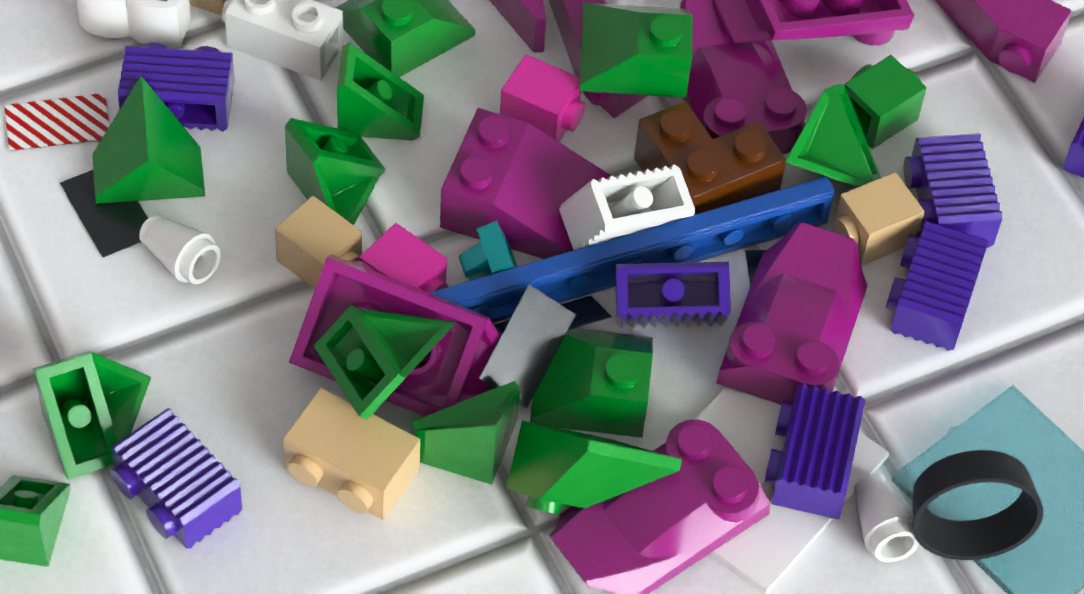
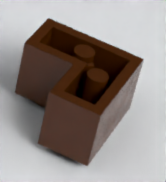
[634,101,786,215]

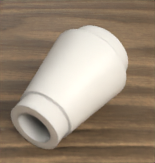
[139,214,221,284]
[854,474,919,562]

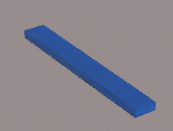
[430,176,835,323]

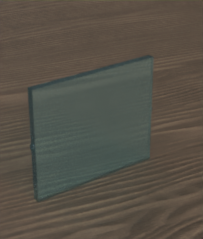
[892,385,1084,594]

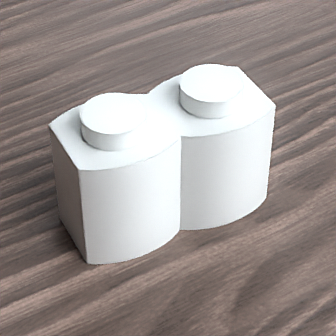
[76,0,191,48]

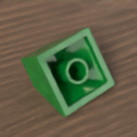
[335,0,475,77]
[579,3,693,98]
[530,328,653,438]
[506,420,682,514]

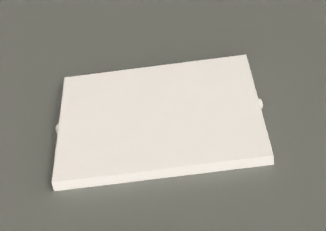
[694,387,889,594]

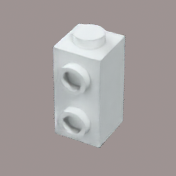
[221,0,343,81]

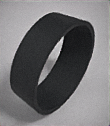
[912,450,1044,560]

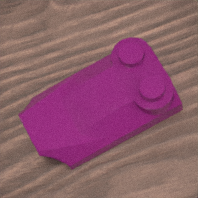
[679,0,807,154]
[713,0,915,46]
[716,222,868,404]
[289,254,501,416]
[548,419,770,594]

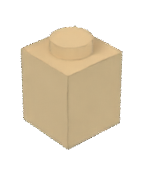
[833,172,925,266]
[275,196,362,289]

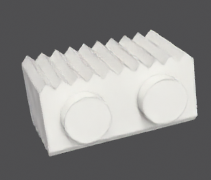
[559,165,695,250]

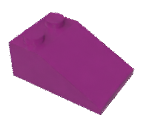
[440,108,611,259]

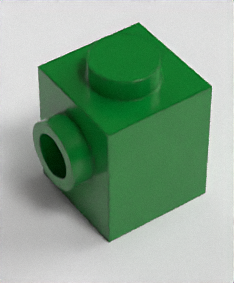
[844,55,927,149]

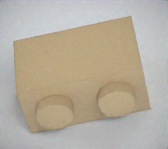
[283,388,420,520]

